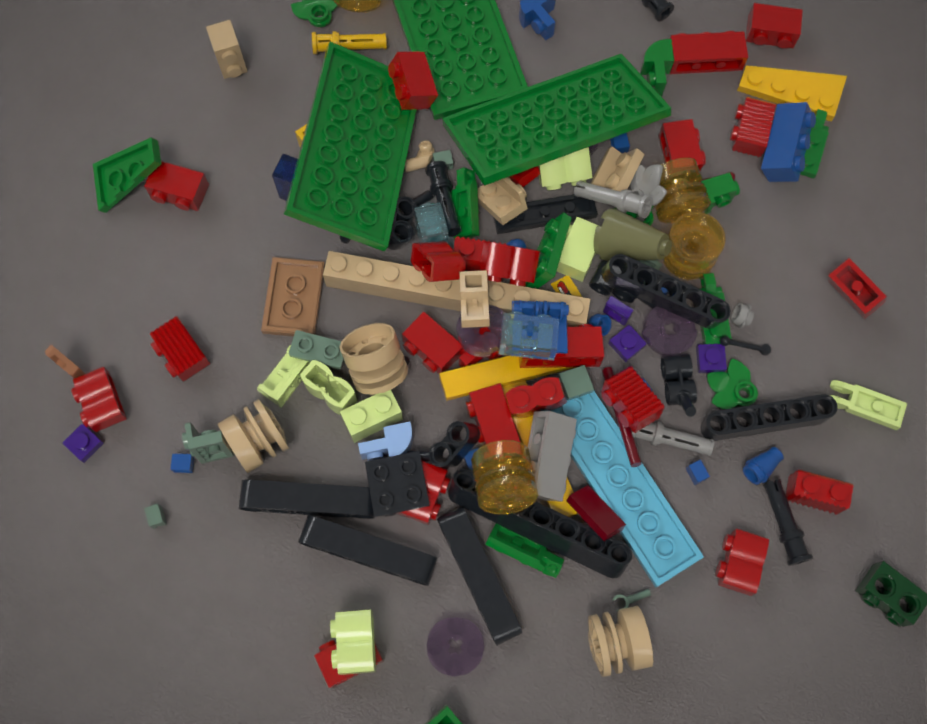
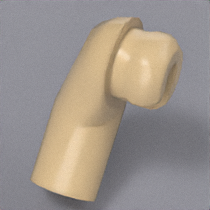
[404,141,434,173]

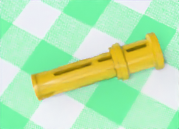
[312,31,387,54]

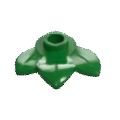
[291,0,338,27]
[707,359,758,409]

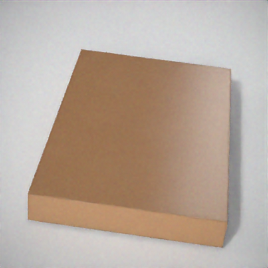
[261,257,325,336]

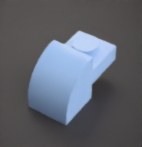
[358,421,413,461]

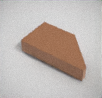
[45,345,85,378]

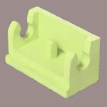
[257,345,310,408]

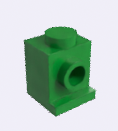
[696,172,740,214]

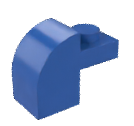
[519,0,556,41]

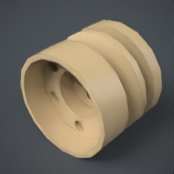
[340,323,408,395]
[218,399,289,473]
[588,606,653,677]

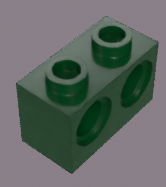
[855,561,927,627]

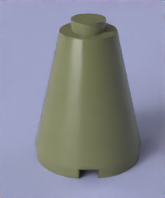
[594,208,672,261]

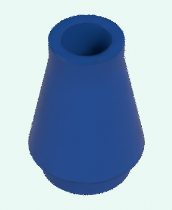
[743,447,784,485]

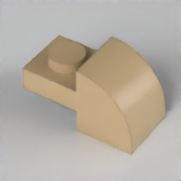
[460,270,490,328]

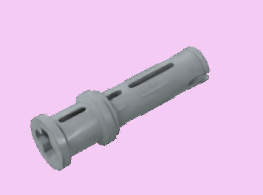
[574,180,653,219]
[631,421,714,456]

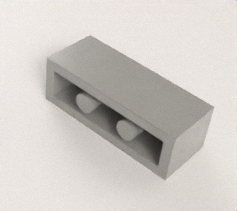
[519,411,577,502]

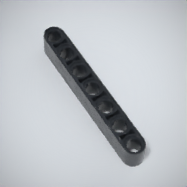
[448,469,632,579]

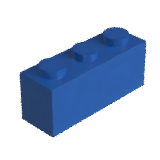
[761,102,816,182]

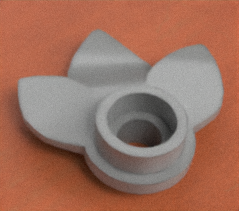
[630,164,667,206]

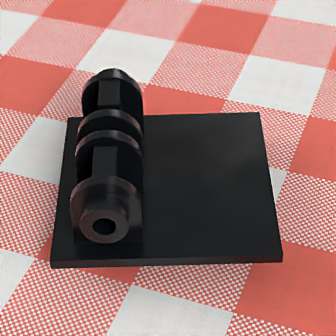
[365,451,430,517]

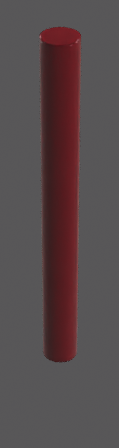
[602,367,642,468]

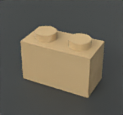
[206,20,248,79]

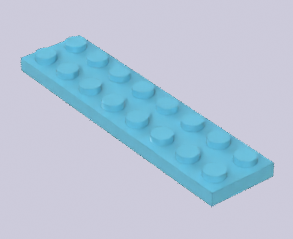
[541,391,704,588]

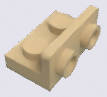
[590,147,644,192]
[477,177,528,225]

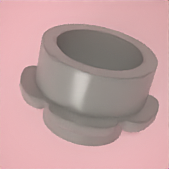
[730,303,754,328]

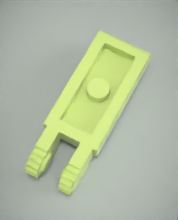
[829,380,907,430]

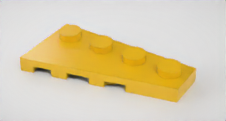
[737,65,847,122]

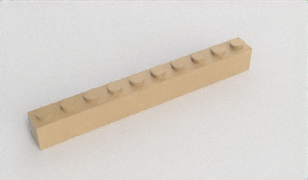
[323,251,590,327]

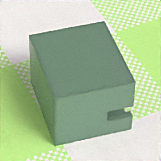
[433,150,453,172]
[144,503,167,529]

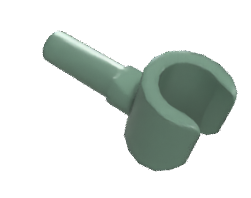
[612,589,651,611]

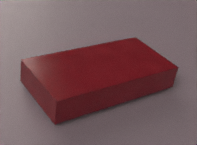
[567,485,626,541]

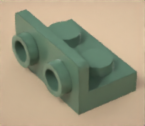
[289,330,345,369]
[182,422,234,464]

